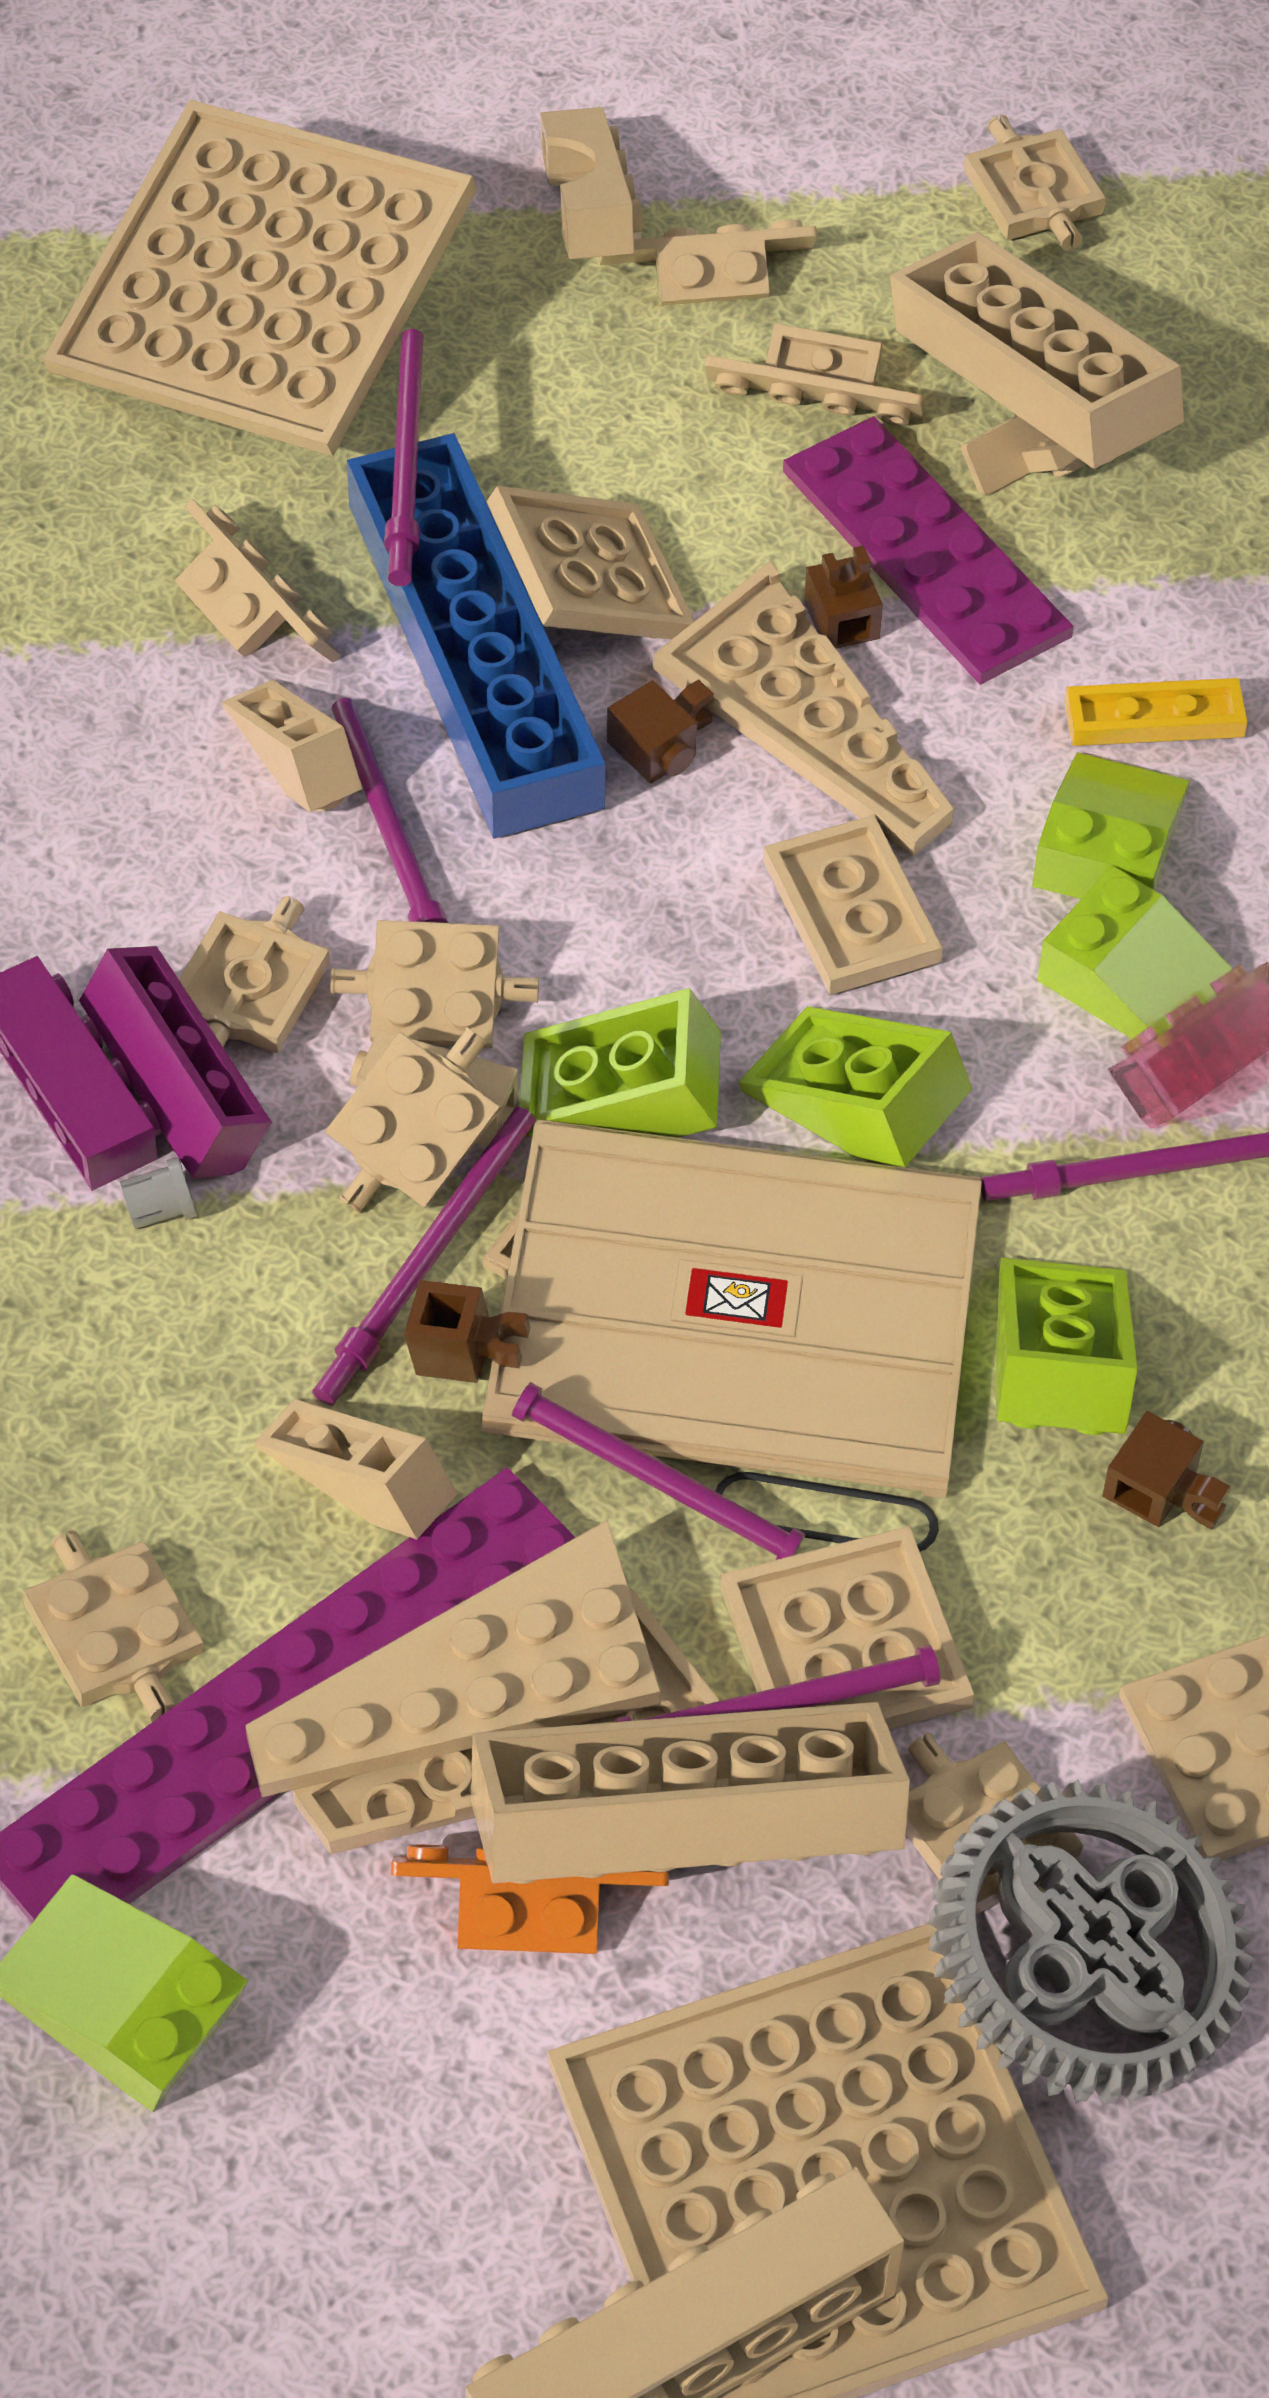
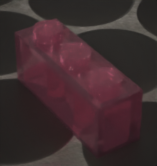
[1107,961,1269,1129]

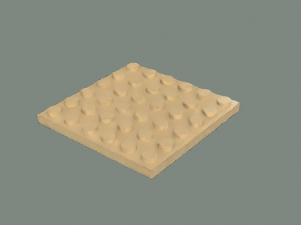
[42,100,477,457]
[547,1924,1109,2398]

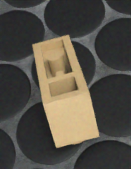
[222,679,362,812]
[254,1399,458,1539]

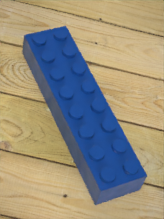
[347,433,606,839]

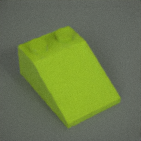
[1032,752,1190,899]
[1037,865,1256,1072]
[519,988,721,1138]
[738,1006,972,1167]
[995,1257,1137,1435]
[0,1874,248,2112]

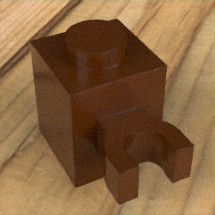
[804,545,883,649]
[607,680,714,784]
[404,1280,531,1383]
[1102,1411,1231,1530]

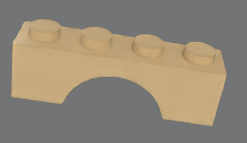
[540,107,643,259]

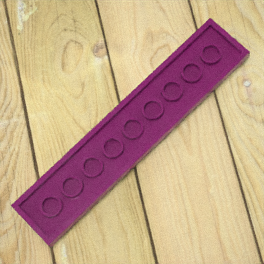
[0,1467,576,1923]

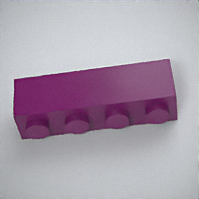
[79,946,272,1179]
[0,955,161,1191]

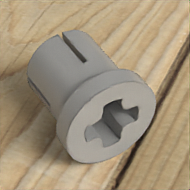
[120,1157,197,1229]

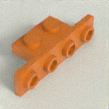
[391,1844,670,1954]

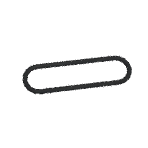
[715,1472,939,1552]

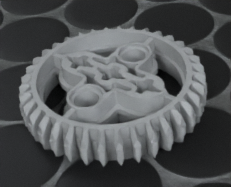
[927,1779,1254,2106]

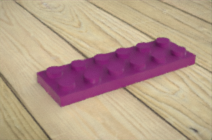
[783,416,1074,685]

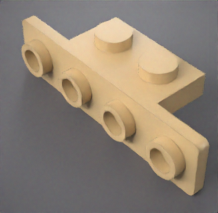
[599,220,817,306]
[705,323,925,425]
[961,415,1085,495]
[175,499,342,663]

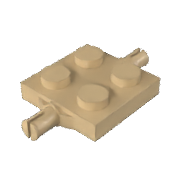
[964,114,1106,251]
[179,896,330,1053]
[330,920,539,1048]
[325,1027,502,1213]
[23,1530,203,1722]
[906,1733,1084,1915]

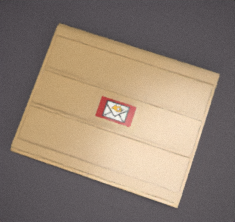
[481,1119,982,1499]

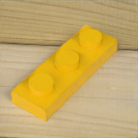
[1064,678,1248,746]

